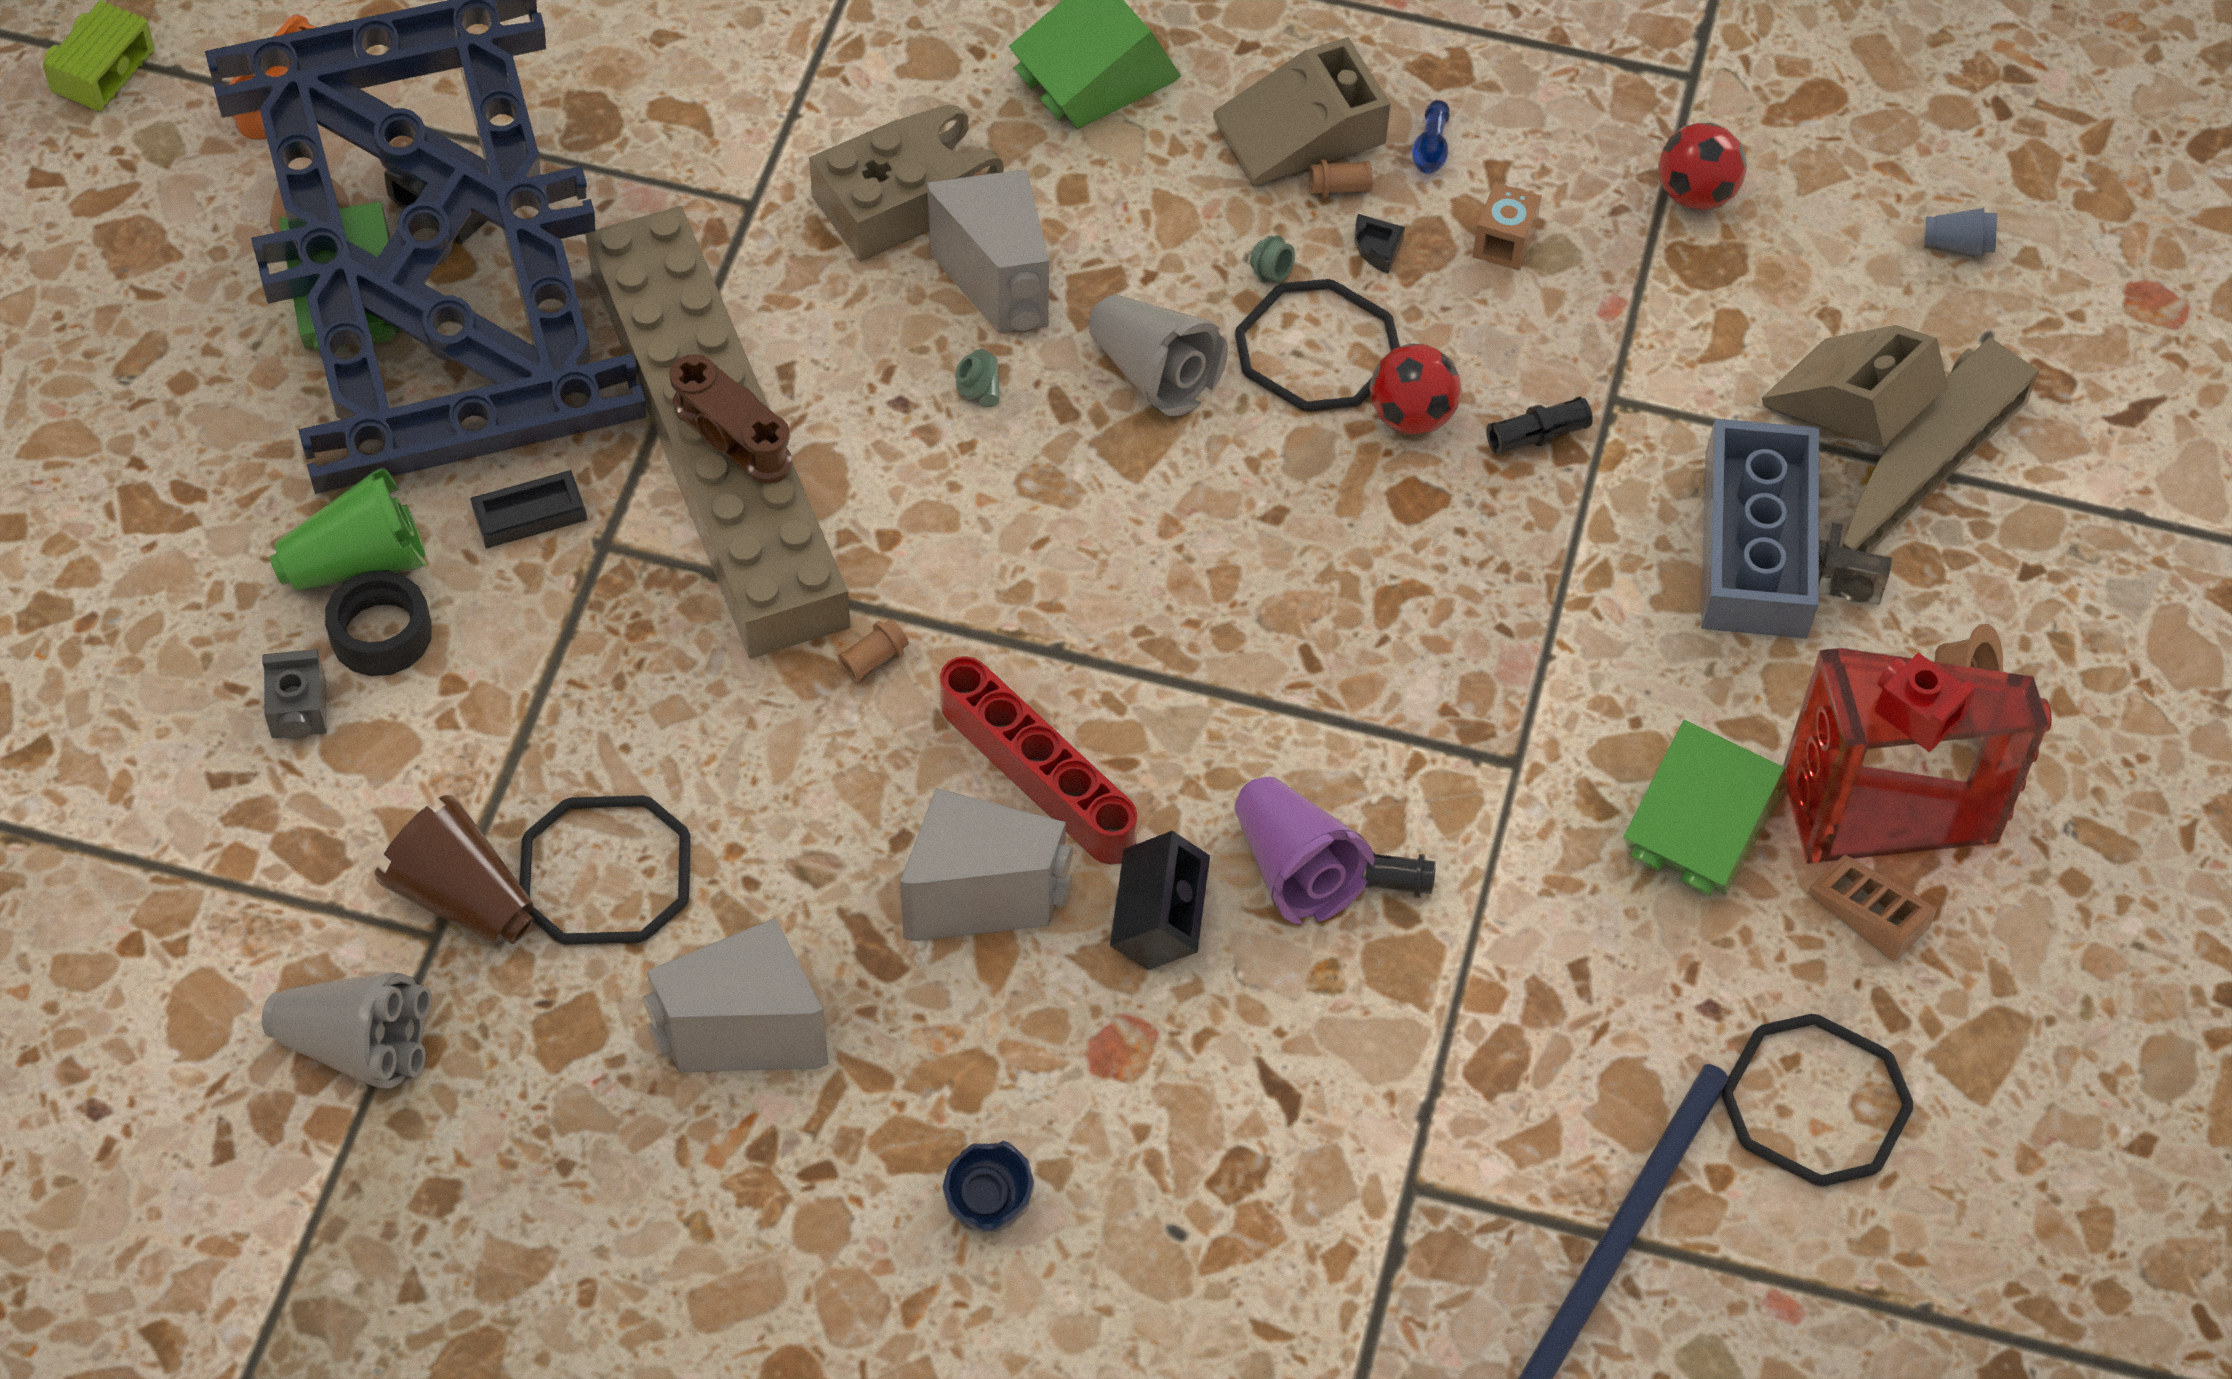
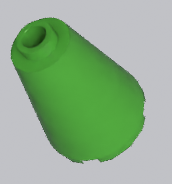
[270,468,427,591]

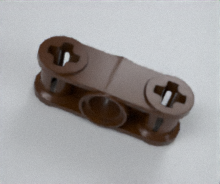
[669,354,793,484]

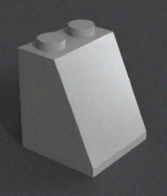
[927,169,1049,333]
[900,788,1073,941]
[643,917,828,1072]

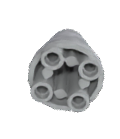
[262,972,432,1089]

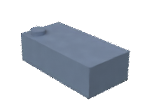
[1701,418,1819,638]

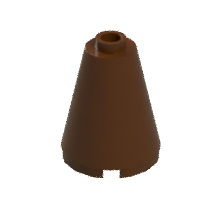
[374,795,534,946]

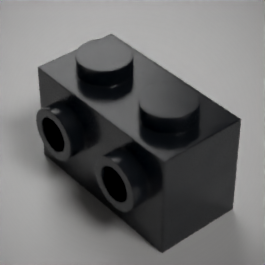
[1110,830,1210,970]

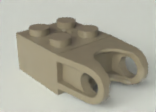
[809,105,1004,262]

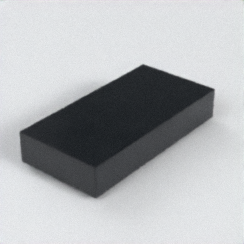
[470,470,587,549]

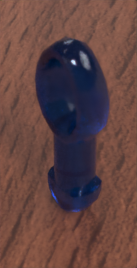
[1412,100,1450,174]

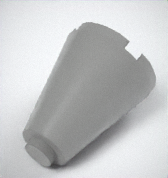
[1089,295,1228,416]

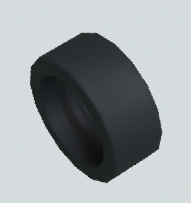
[325,571,432,676]

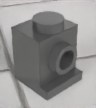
[262,649,327,739]

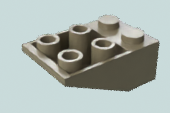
[1213,37,1390,186]
[1761,325,1948,448]

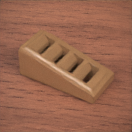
[1808,854,1937,962]

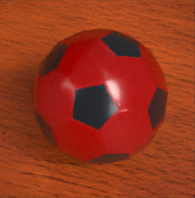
[1658,123,1747,210]
[1370,343,1462,436]

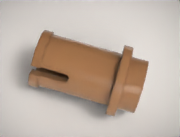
[1309,159,1373,199]
[838,619,909,683]

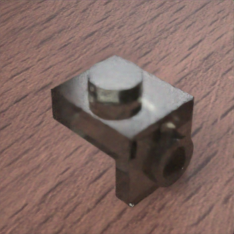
[1819,522,1892,605]

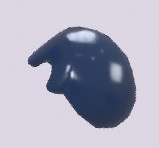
[942,1140,1034,1232]

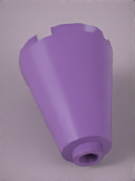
[1235,776,1375,924]

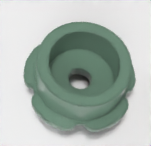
[1250,235,1295,283]

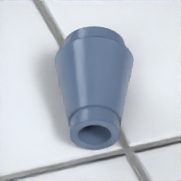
[1925,208,1997,257]

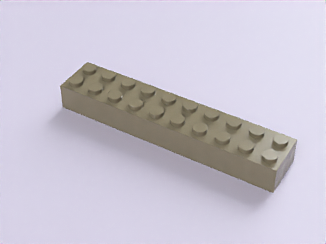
[585,205,851,659]

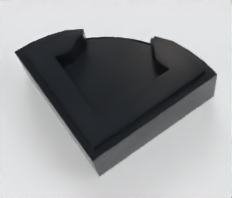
[1354,214,1405,274]

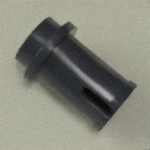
[1365,852,1436,898]

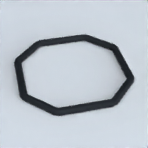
[1235,279,1400,411]
[519,795,691,945]
[1722,1014,1913,1186]

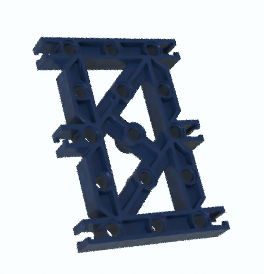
[205,0,646,494]

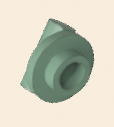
[955,349,1000,407]

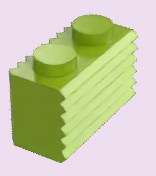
[42,0,155,111]

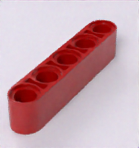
[940,656,1138,865]

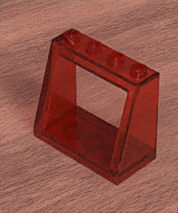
[1783,648,2052,864]

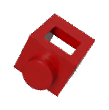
[1874,652,1977,753]

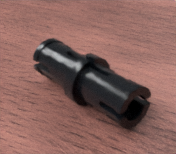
[1486,396,1593,455]

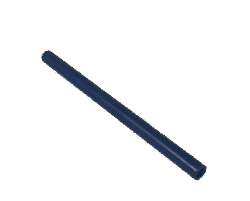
[1518,1064,1729,1379]

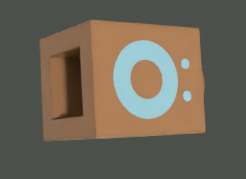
[1472,182,1542,271]

